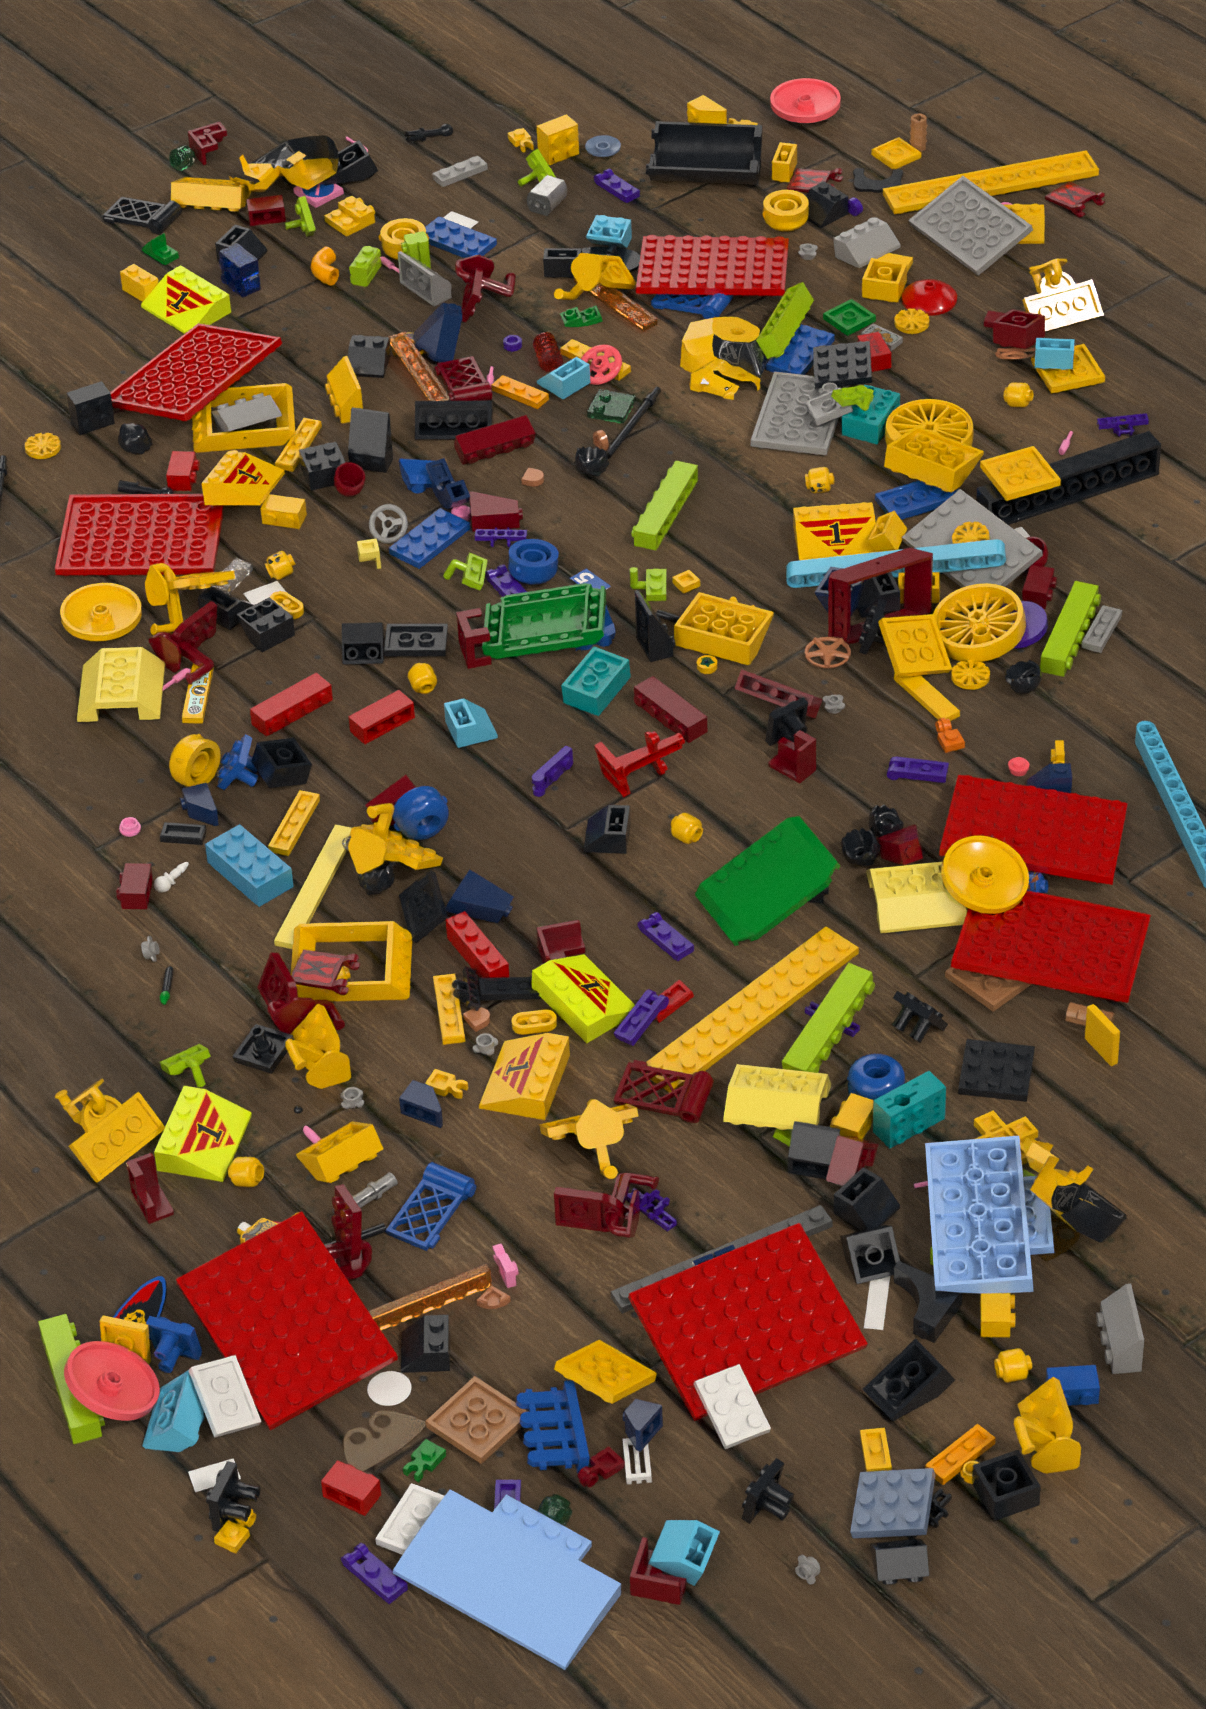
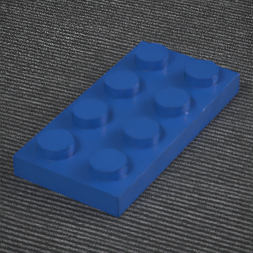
[425,216,497,258]
[766,324,835,375]
[875,480,959,520]
[389,508,471,569]

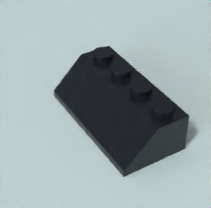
[415,401,493,440]

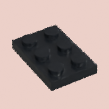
[384,624,448,657]
[399,869,448,943]

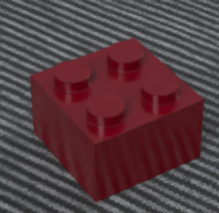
[993,309,1045,349]

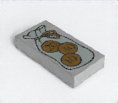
[862,324,903,351]

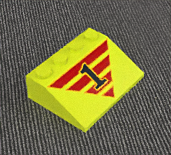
[141,265,231,334]
[532,954,635,1043]
[154,1086,252,1182]

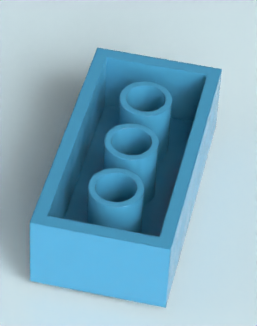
[205,824,294,907]

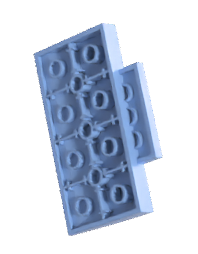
[925,1136,1054,1293]
[393,1490,621,1670]

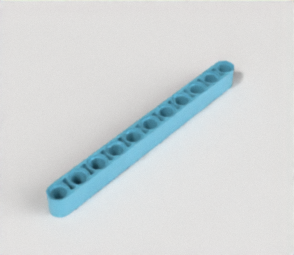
[786,539,1006,588]
[1135,721,1206,888]

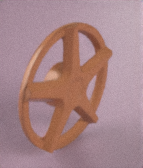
[995,347,1036,359]
[805,637,851,668]

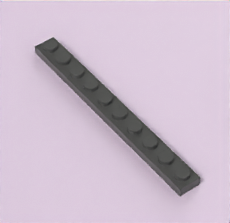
[611,1205,833,1314]

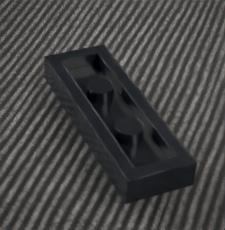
[478,977,542,1000]

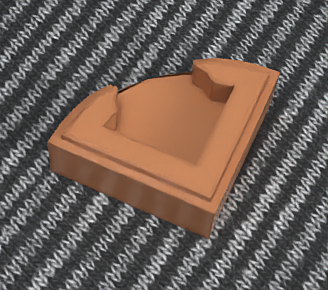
[476,1285,511,1309]

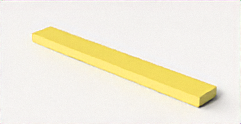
[274,825,351,949]

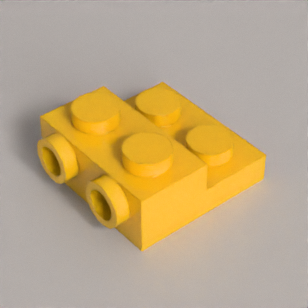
[324,196,375,237]

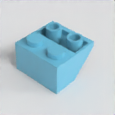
[586,215,632,248]
[1035,338,1075,370]
[537,357,591,399]
[444,698,498,748]
[648,1520,720,1586]

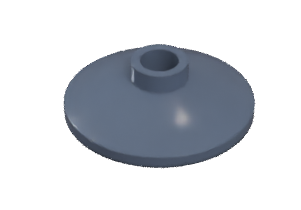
[585,135,621,157]

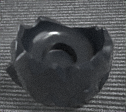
[118,423,153,455]
[575,446,609,477]
[1004,660,1042,694]
[869,804,904,837]
[841,828,881,866]
[358,860,395,895]

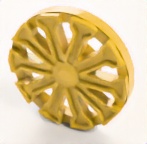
[894,309,929,334]
[25,433,61,459]
[952,521,990,544]
[951,660,990,690]

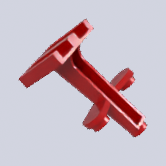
[594,731,685,798]

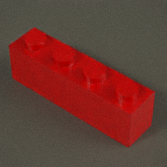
[250,673,333,737]
[446,911,509,978]

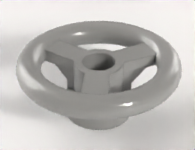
[369,504,408,544]

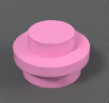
[119,817,141,837]

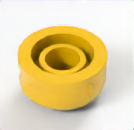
[762,190,809,232]
[379,218,429,260]
[169,734,221,787]

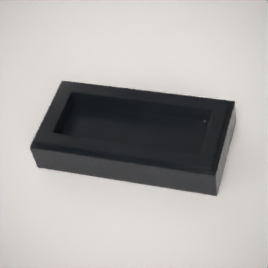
[160,822,207,845]

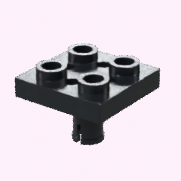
[232,1024,295,1074]

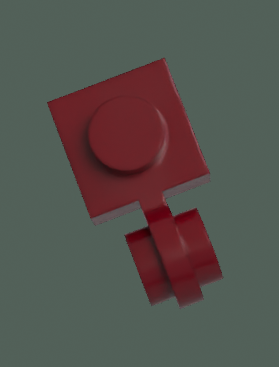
[577,1446,625,1488]

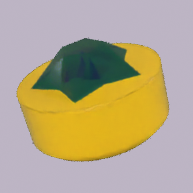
[697,655,717,674]

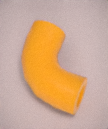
[310,247,339,286]

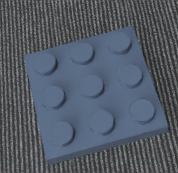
[850,1468,935,1538]

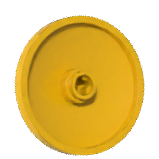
[60,583,142,641]
[941,836,1029,914]

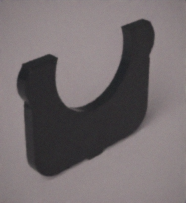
[853,168,903,193]

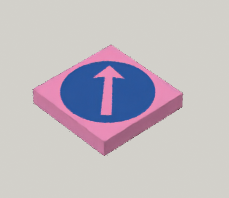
[293,181,344,208]

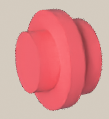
[1008,757,1029,776]

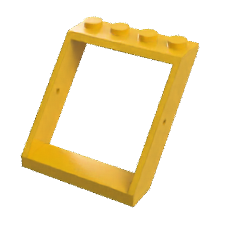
[192,383,295,453]
[291,921,412,1001]

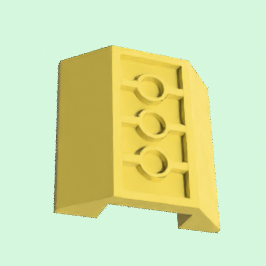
[77,647,165,722]
[866,862,967,933]
[723,1064,831,1130]

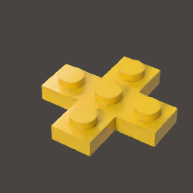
[974,1110,1038,1165]

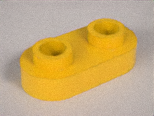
[270,591,304,619]
[512,1010,557,1035]

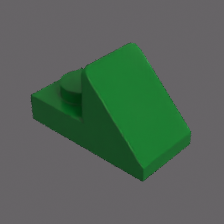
[142,233,179,265]

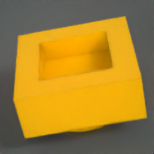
[672,570,700,594]

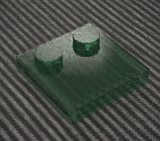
[587,389,635,424]

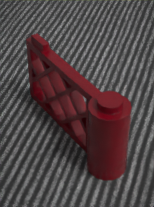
[434,356,492,401]
[613,1060,714,1123]

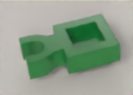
[403,1439,446,1483]

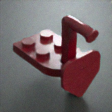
[455,255,516,323]
[149,601,217,685]
[257,952,345,1034]
[554,1172,659,1238]
[325,1184,372,1280]

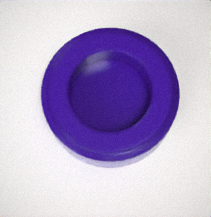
[848,197,863,216]
[503,335,522,352]

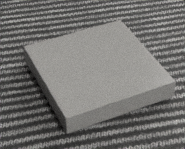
[805,388,853,426]

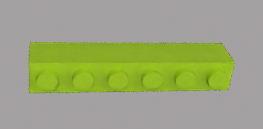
[756,282,814,359]
[632,461,698,551]
[1040,581,1101,677]
[782,963,875,1073]
[38,1314,105,1444]

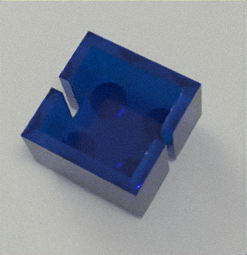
[219,243,261,298]

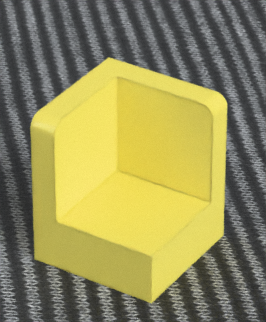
[357,538,381,569]

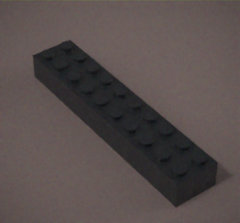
[976,431,1161,525]

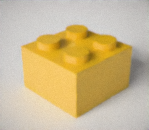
[537,114,579,166]
[862,258,907,302]

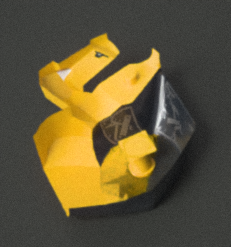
[229,135,339,192]
[680,317,769,400]
[1023,1137,1127,1243]

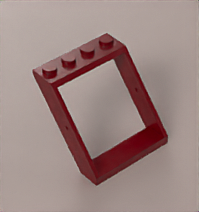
[828,547,933,645]

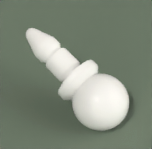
[154,862,189,892]

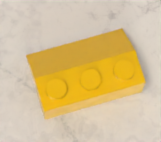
[687,95,727,124]
[1004,204,1045,244]
[325,356,363,424]
[296,1121,383,1183]

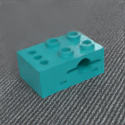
[842,385,900,445]
[561,647,631,716]
[873,1071,946,1149]

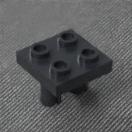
[858,598,887,655]
[765,697,808,746]
[891,991,948,1043]
[742,1458,794,1524]
[206,1461,261,1532]

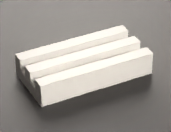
[623,1438,652,1484]

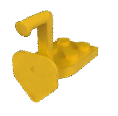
[554,253,636,300]
[285,1004,351,1089]
[1014,1377,1081,1474]

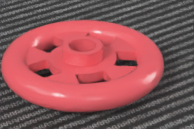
[581,345,622,385]

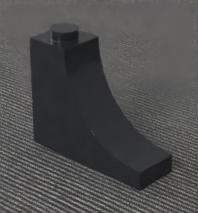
[894,1261,963,1343]

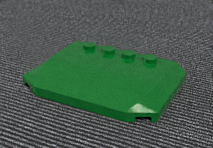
[482,583,606,659]
[695,816,840,946]

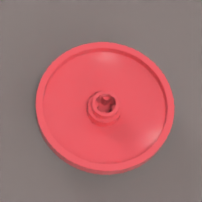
[770,78,841,123]
[64,1341,160,1421]

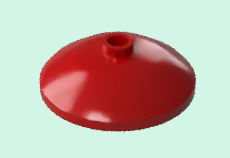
[901,279,957,316]

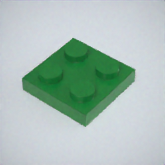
[823,299,876,336]

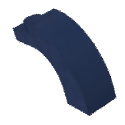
[425,458,471,509]

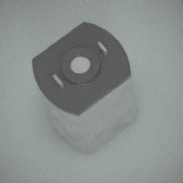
[527,175,567,216]

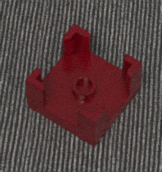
[456,608,492,669]

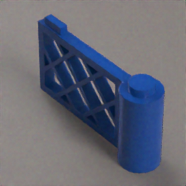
[651,293,733,319]
[386,1162,476,1251]

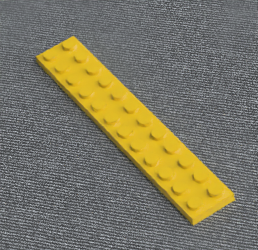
[883,150,1099,214]
[641,927,859,1093]

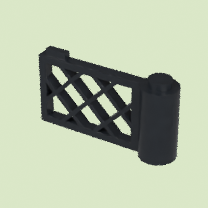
[103,197,182,235]

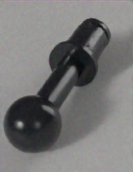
[405,124,453,143]
[118,480,174,494]

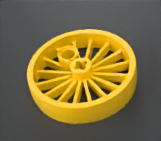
[885,399,974,446]
[933,583,1026,662]

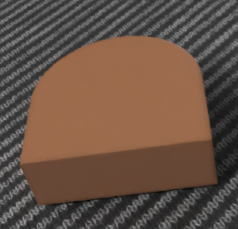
[593,430,609,451]
[521,468,544,487]
[463,1007,490,1032]

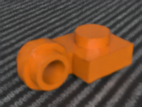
[935,717,965,753]

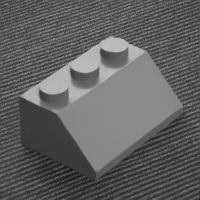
[833,217,901,268]
[398,251,452,307]
[212,393,282,433]
[1096,1284,1144,1374]

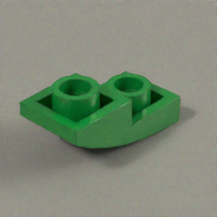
[560,306,603,327]

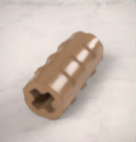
[909,113,928,152]
[1065,1002,1115,1027]

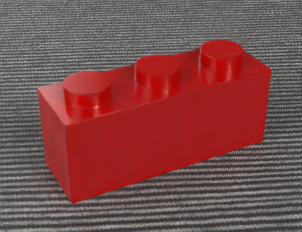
[348,690,415,745]

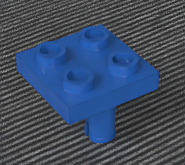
[217,734,258,790]
[146,1316,202,1373]

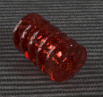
[533,332,563,372]

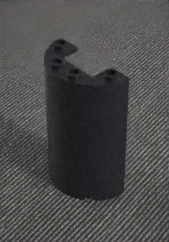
[646,121,763,185]

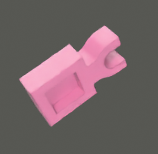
[492,1244,519,1288]

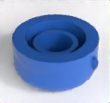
[508,539,559,585]
[392,786,449,840]
[847,1054,905,1100]

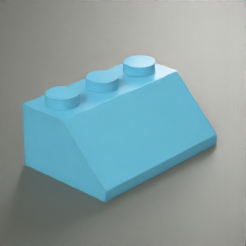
[142,1370,204,1452]

